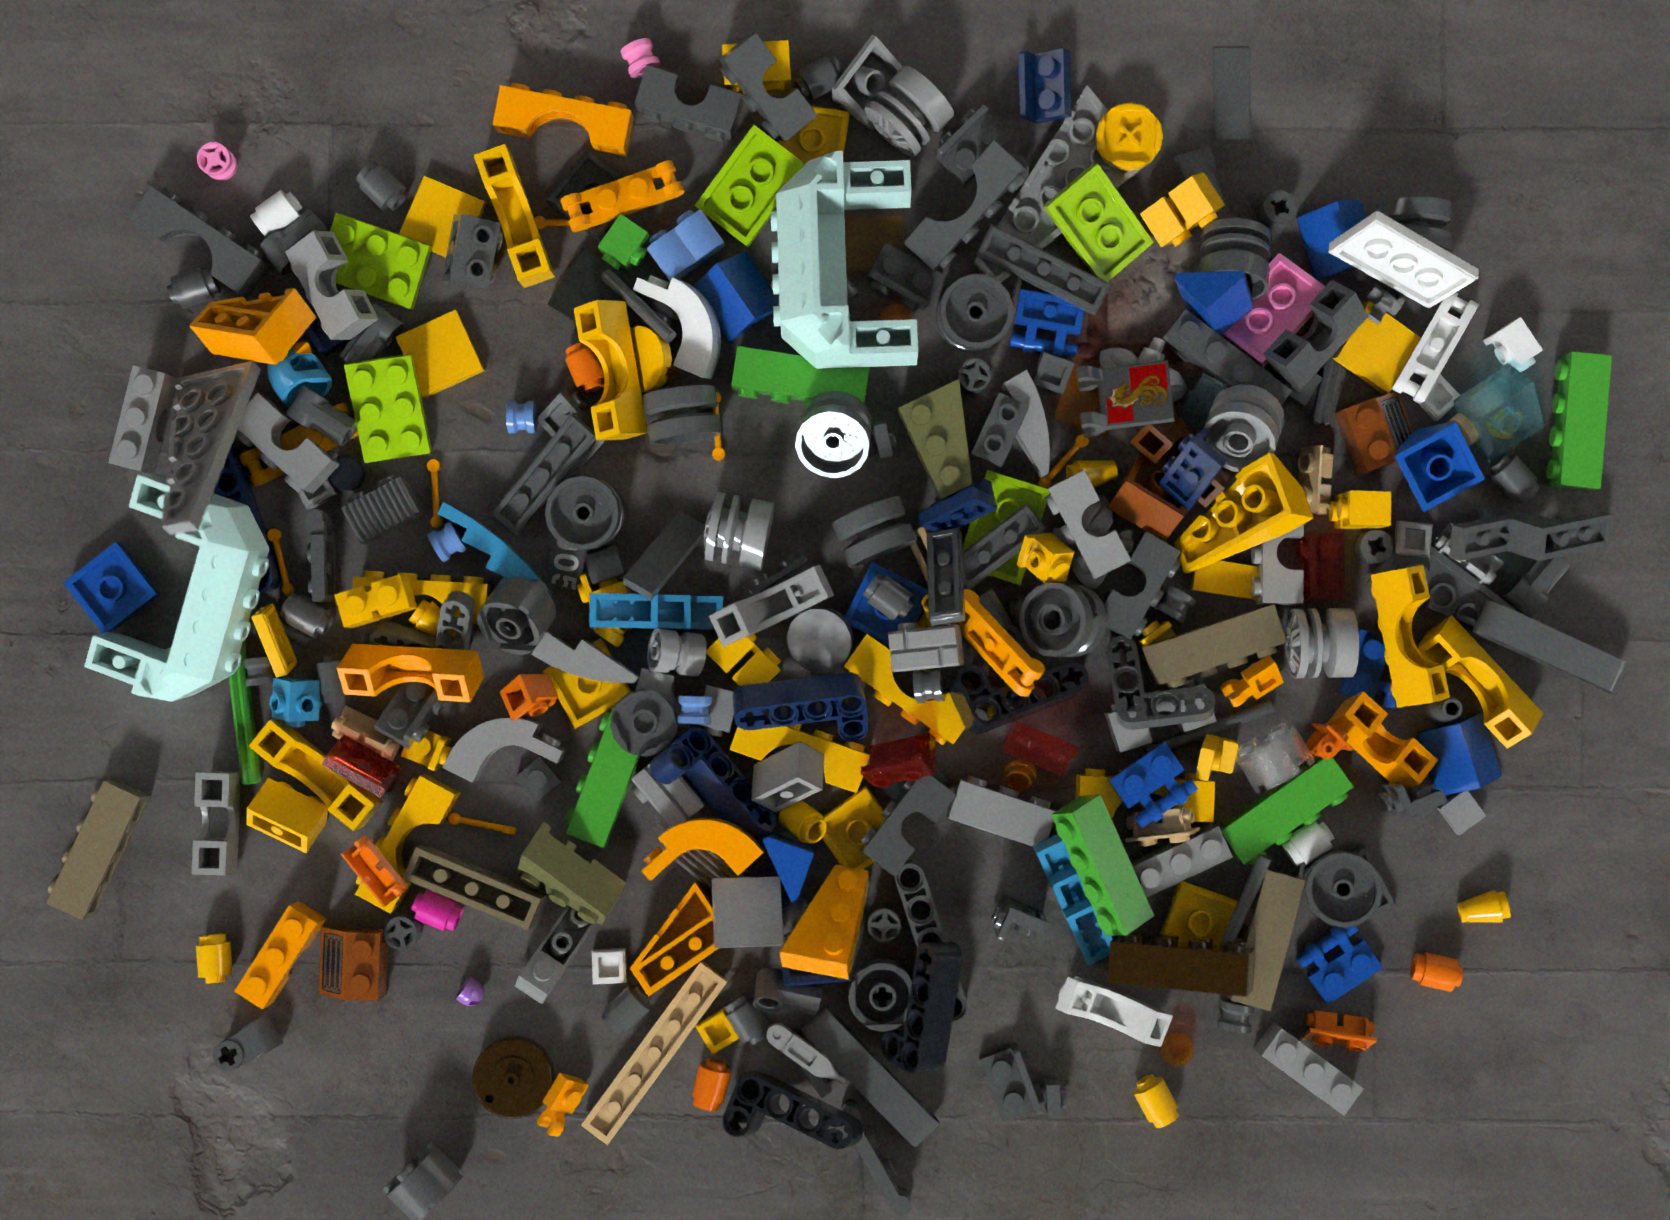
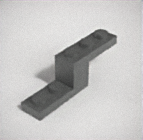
[1449,511,1612,561]

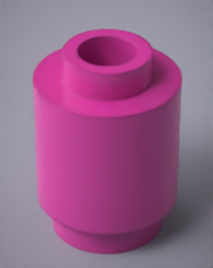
[411,889,465,932]

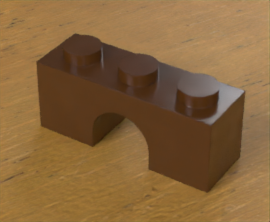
[1130,413,1237,508]

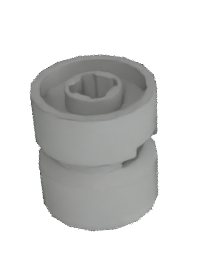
[647,628,706,677]

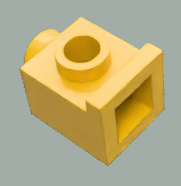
[1016,533,1075,584]

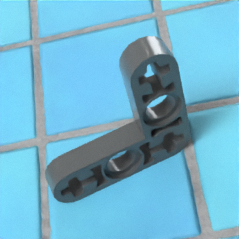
[369,591,475,650]
[1107,636,1215,730]

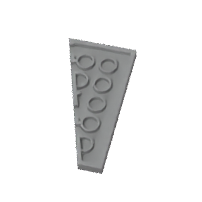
[974,85,1147,283]
[162,361,261,535]

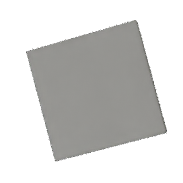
[711,877,784,948]

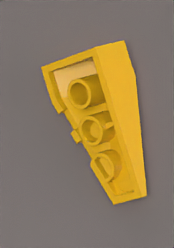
[1174,453,1314,574]

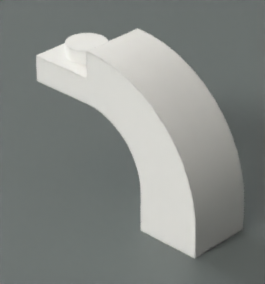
[633,275,721,379]
[1055,976,1173,1047]

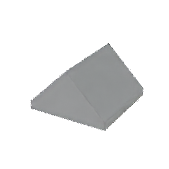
[832,35,903,130]

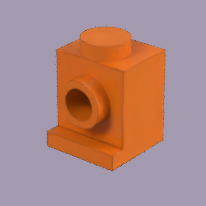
[499,674,558,721]

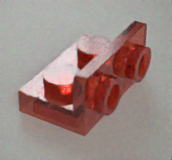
[1296,532,1346,600]
[1002,721,1080,776]
[861,732,936,787]
[322,734,402,798]

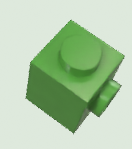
[598,214,651,272]

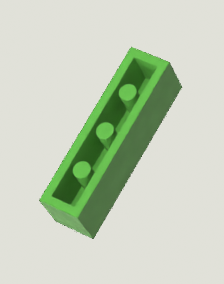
[731,346,870,406]
[1546,352,1612,491]
[564,707,640,848]
[1219,757,1354,865]
[1051,794,1154,936]

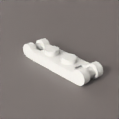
[1392,292,1479,405]

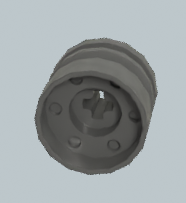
[1198,218,1272,300]

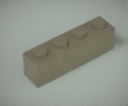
[1142,604,1287,689]
[46,779,151,920]
[403,844,546,930]
[1225,869,1306,1011]

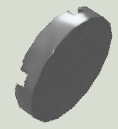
[787,606,854,673]

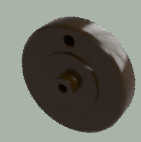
[472,1036,555,1119]

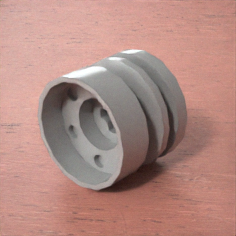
[865,66,954,157]
[703,492,775,571]
[1285,608,1359,678]

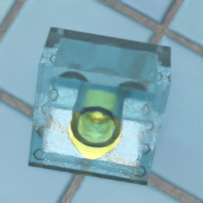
[1453,363,1545,464]

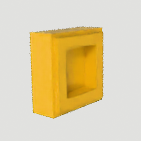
[695,1007,739,1055]

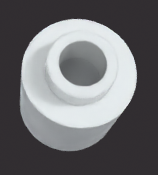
[250,190,303,237]
[1282,821,1335,867]

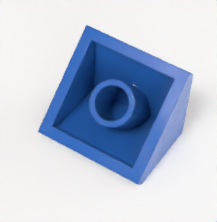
[1296,200,1366,281]
[693,251,779,343]
[1175,271,1253,336]
[1393,421,1485,512]
[1416,713,1502,795]
[762,832,815,902]

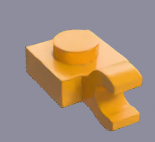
[1220,655,1284,707]
[537,1073,589,1137]

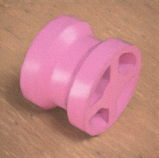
[620,38,661,78]
[197,142,237,181]

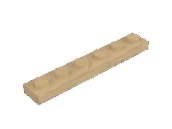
[581,961,728,1145]

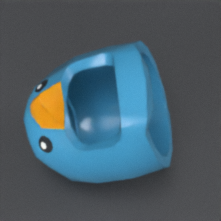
[267,341,332,408]

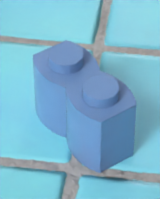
[646,209,725,282]

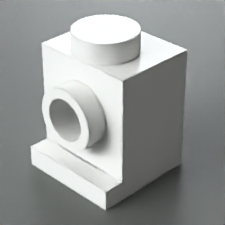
[1483,317,1543,373]

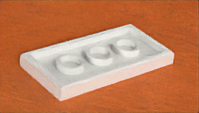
[1329,211,1479,308]

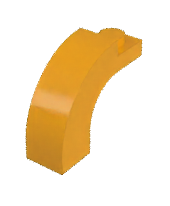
[642,817,765,881]

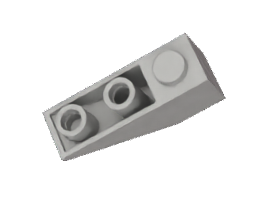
[515,905,597,1004]

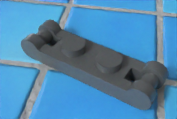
[841,1100,911,1216]

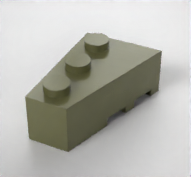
[897,379,972,501]
[516,821,627,925]

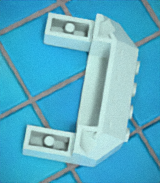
[771,151,918,369]
[84,473,270,702]

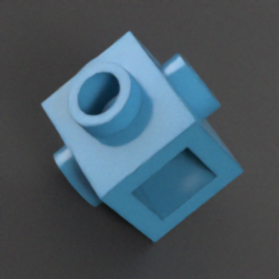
[270,677,322,727]

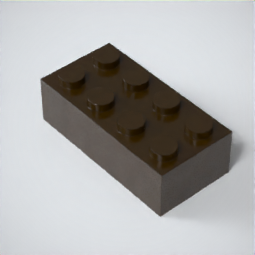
[1108,931,1255,997]

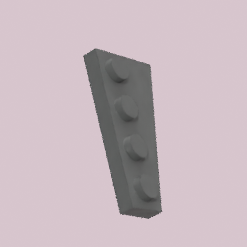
[1366,546,1517,628]

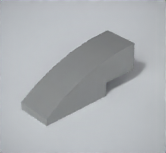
[1001,370,1050,478]
[531,632,639,683]

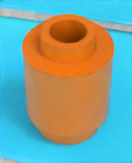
[565,342,604,393]
[1410,952,1463,992]
[691,1058,732,1111]

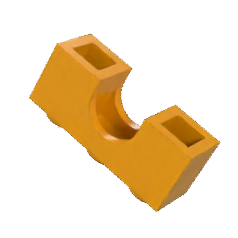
[1327,691,1438,790]
[234,901,327,1010]

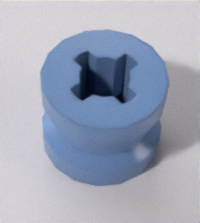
[506,400,538,434]
[427,521,468,562]
[678,696,712,724]

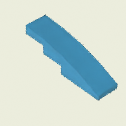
[437,502,553,597]
[589,593,723,630]
[1033,834,1113,965]

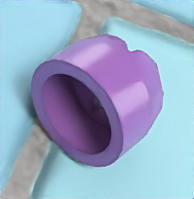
[455,976,484,1006]

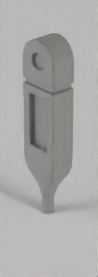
[766,1023,846,1085]

